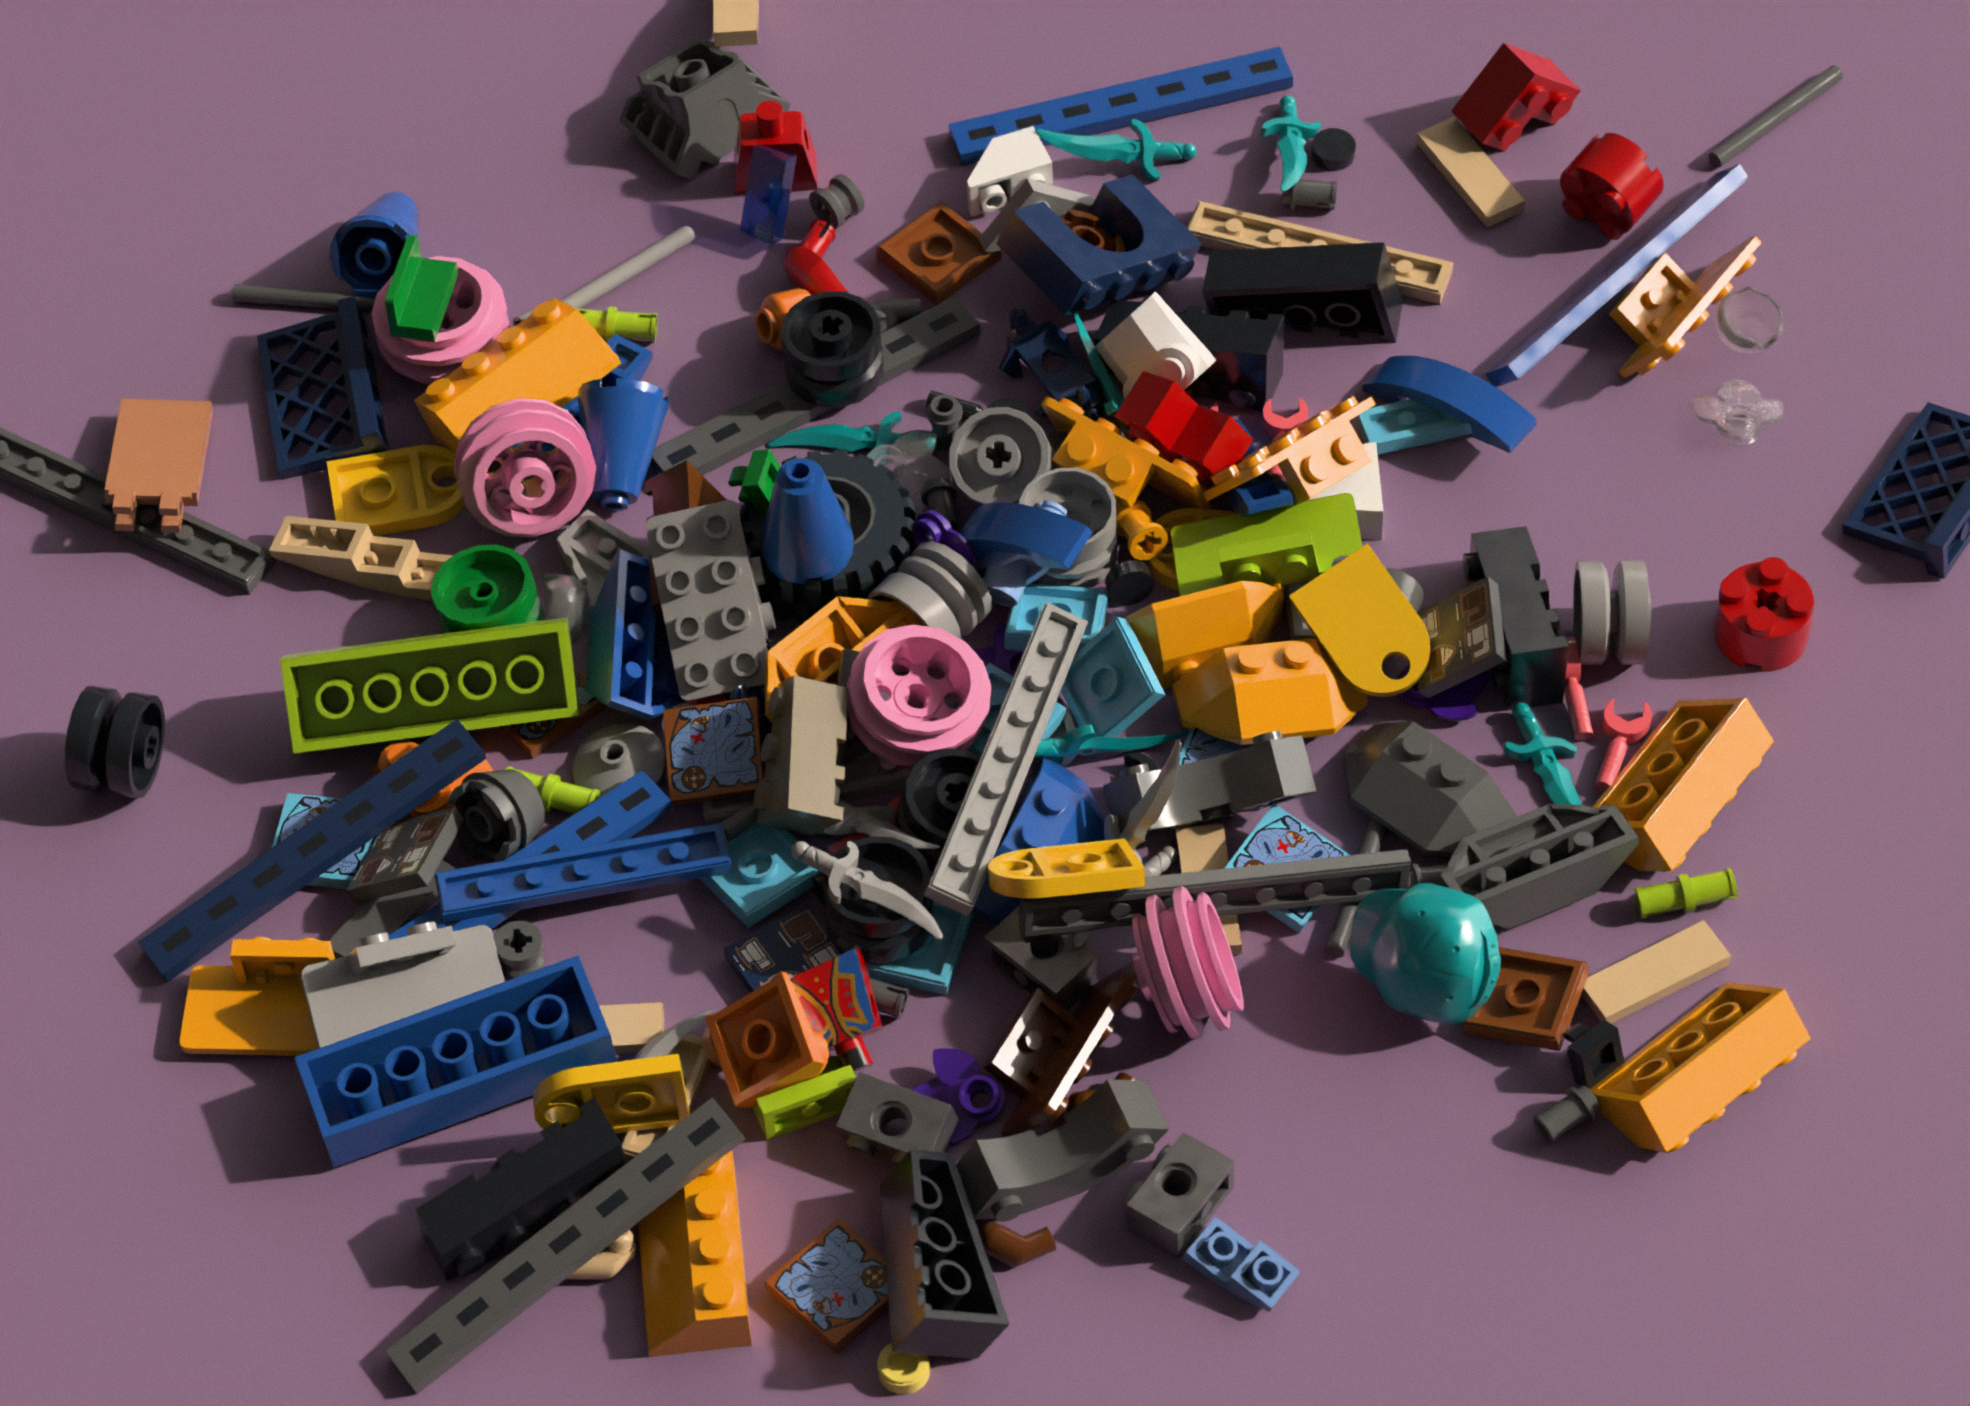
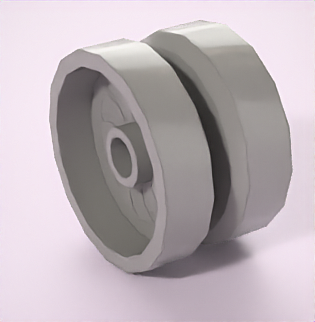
[949,407,1057,508]
[1573,560,1651,665]

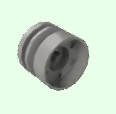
[1019,468,1118,588]
[867,541,992,639]

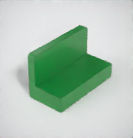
[385,234,459,342]

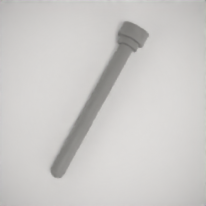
[513,226,695,326]

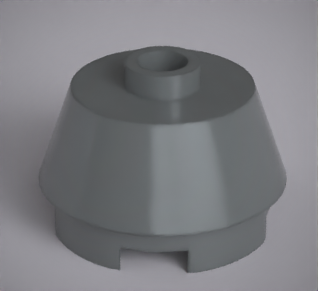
[448,769,545,862]

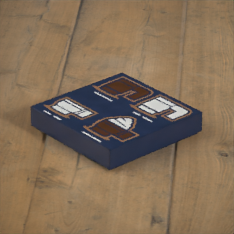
[724,903,844,993]

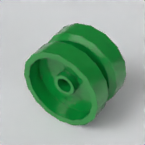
[431,545,545,633]

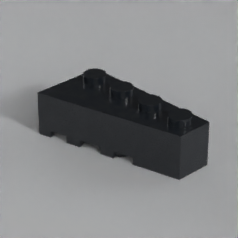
[1202,242,1403,343]
[1094,299,1284,412]
[1463,526,1569,711]
[416,1097,625,1281]
[880,1149,1010,1359]

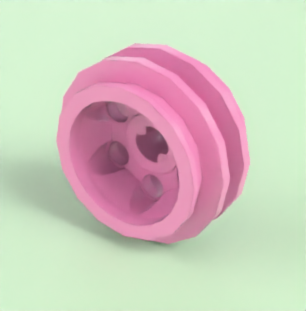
[371,256,510,384]
[454,398,596,538]
[847,624,992,767]
[1132,886,1244,1040]

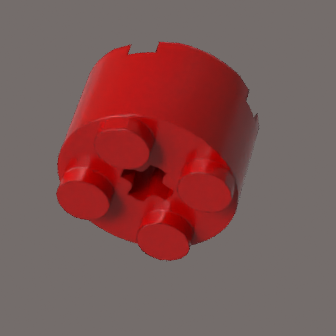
[1560,133,1664,240]
[1715,557,1815,671]

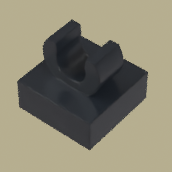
[1563,1019,1625,1089]

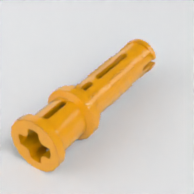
[1116,500,1168,561]

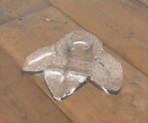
[1692,379,1784,446]
[867,430,954,517]

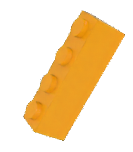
[414,297,621,453]
[1593,698,1774,872]
[1590,982,1811,1153]
[638,1150,752,1357]

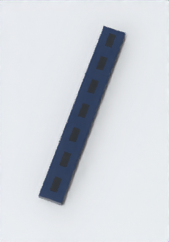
[138,719,486,983]

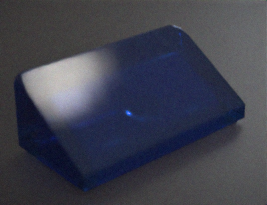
[740,144,797,245]

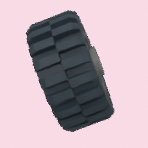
[740,450,916,625]

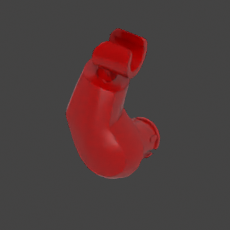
[783,220,848,295]

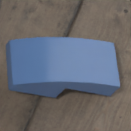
[1182,1216,1301,1312]

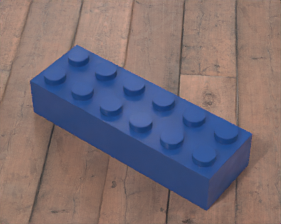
[294,955,617,1167]

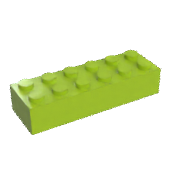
[280,617,580,754]

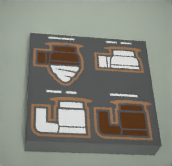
[1417,576,1506,698]
[346,807,464,903]

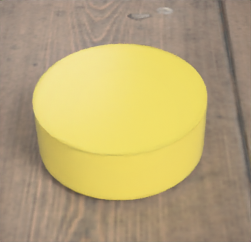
[877,1343,930,1395]

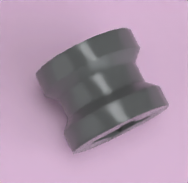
[809,174,865,229]
[494,921,546,980]

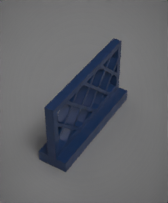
[257,296,389,479]
[1842,402,1970,579]

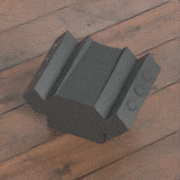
[619,39,791,180]

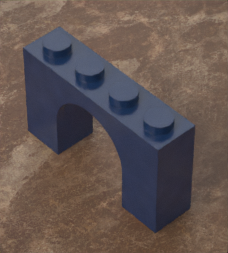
[997,174,1202,315]

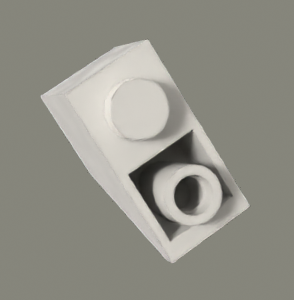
[967,126,1053,217]

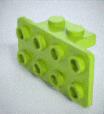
[1171,493,1363,596]

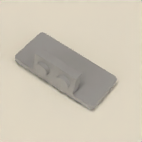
[645,500,776,702]
[300,922,505,1049]

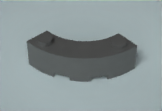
[1103,731,1317,837]
[956,1079,1169,1222]

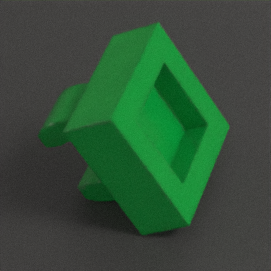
[728,449,781,516]

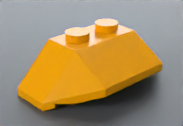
[1100,581,1283,689]
[765,596,925,723]
[1172,638,1368,745]

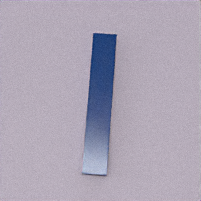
[434,823,732,923]

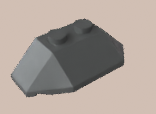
[1344,721,1517,858]
[1440,804,1639,929]

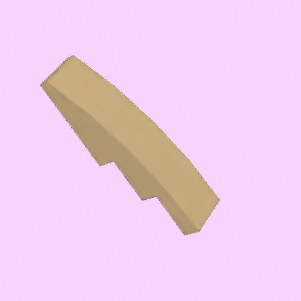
[713,0,759,47]
[269,516,453,601]

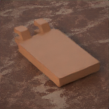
[104,398,213,533]

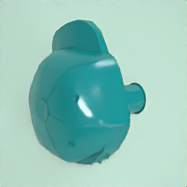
[1350,883,1501,1024]

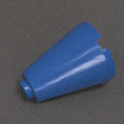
[329,192,418,299]
[577,378,669,511]
[760,458,854,584]

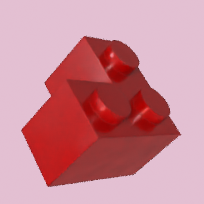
[1451,42,1581,151]
[1114,371,1254,484]

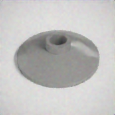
[572,723,667,797]

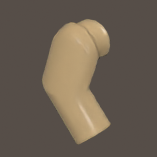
[567,1230,637,1279]

